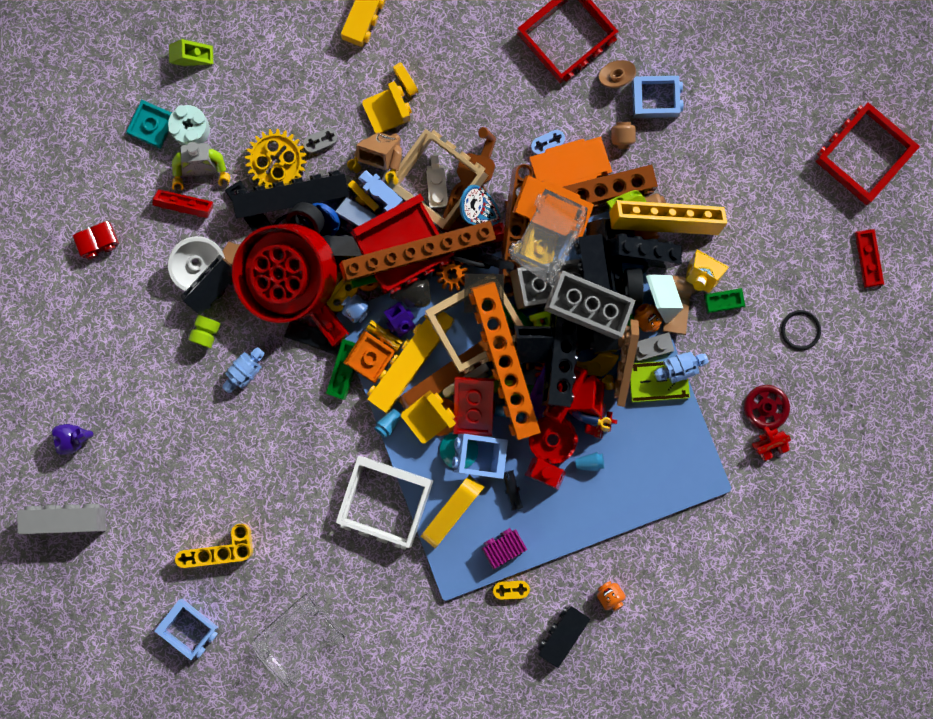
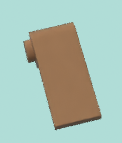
[663,275,696,335]

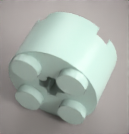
[168,105,210,145]

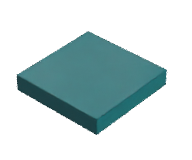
[126,99,172,149]

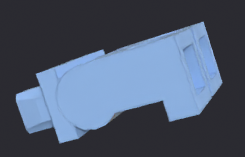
[358,170,403,212]

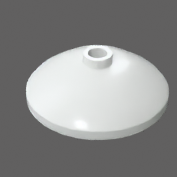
[167,236,225,291]

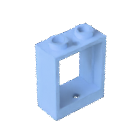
[632,76,684,118]
[452,434,508,479]
[155,599,219,660]

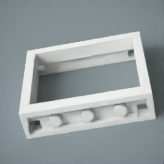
[336,456,434,550]

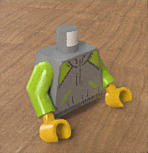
[172,142,231,190]

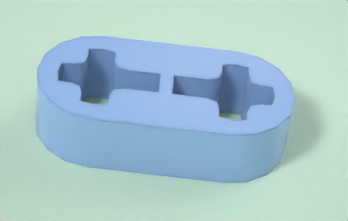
[531,130,565,155]

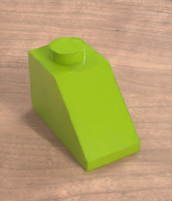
[169,39,214,66]

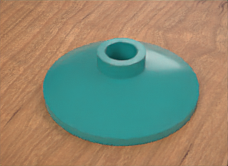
[440,432,478,469]

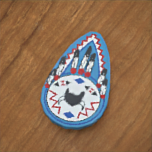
[460,185,501,226]

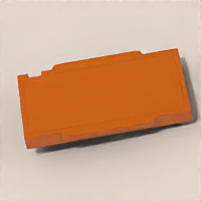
[529,136,612,187]
[512,175,594,240]

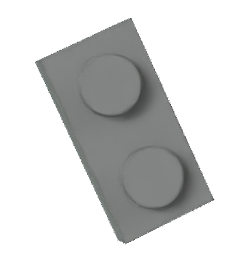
[635,332,675,362]

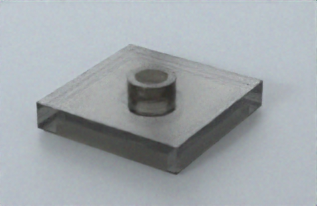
[464,274,504,313]

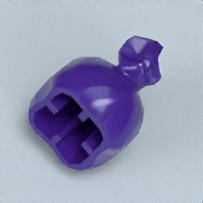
[52,424,94,455]

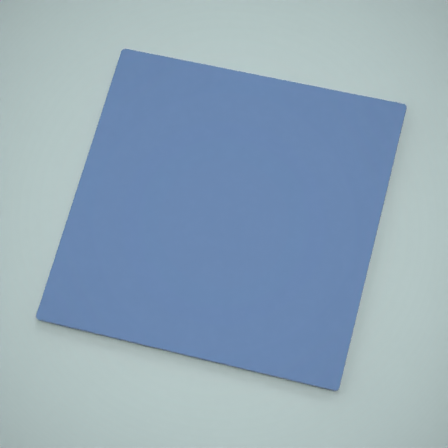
[337,210,731,601]

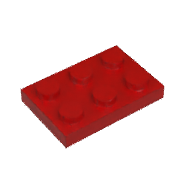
[453,377,494,436]

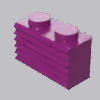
[482,528,527,569]

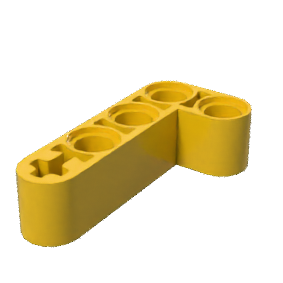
[420,475,484,549]
[175,524,253,568]

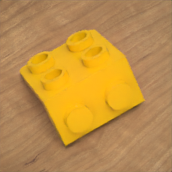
[362,81,412,133]
[401,391,456,443]

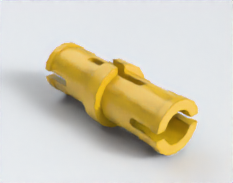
[366,320,404,351]

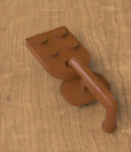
[439,127,496,232]

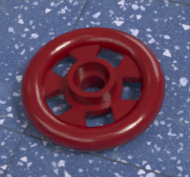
[744,385,790,430]

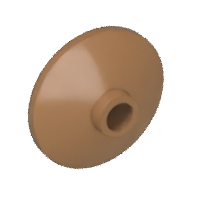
[599,60,636,88]

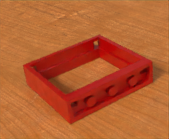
[517,0,619,84]
[815,102,920,206]

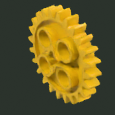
[245,129,307,187]

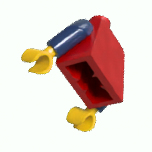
[568,375,614,432]

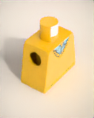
[686,249,729,293]

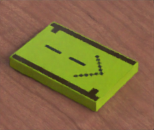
[630,361,690,402]

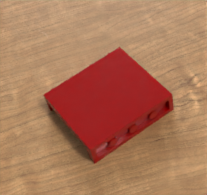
[350,193,454,294]

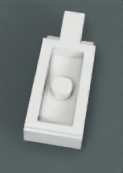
[426,155,448,209]

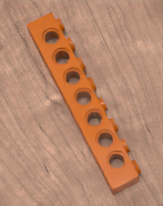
[468,281,540,440]

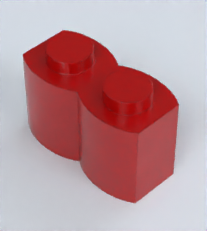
[72,221,119,260]

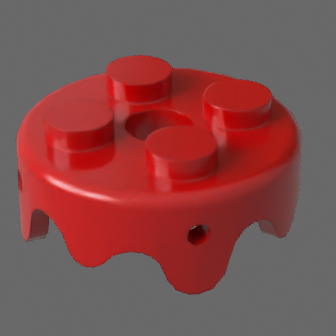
[529,417,578,464]

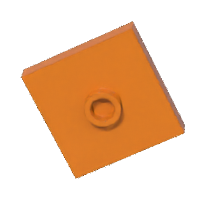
[343,331,396,383]

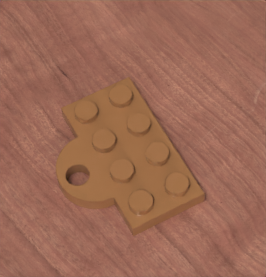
[614,319,639,407]

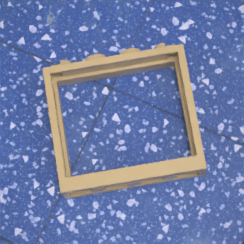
[386,129,489,231]
[425,273,523,374]

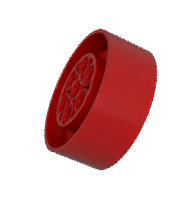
[232,223,337,323]

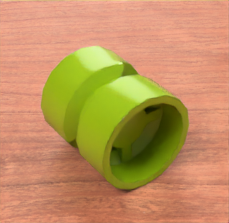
[188,315,221,349]

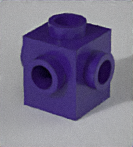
[383,302,416,337]

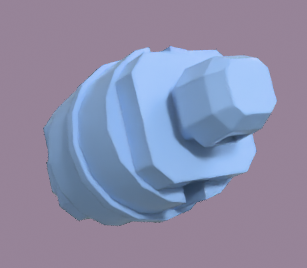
[222,347,265,393]
[654,352,709,383]

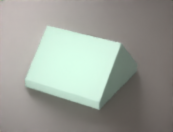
[646,275,683,323]

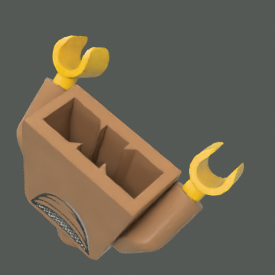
[347,133,402,185]

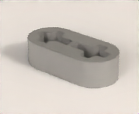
[303,128,338,154]

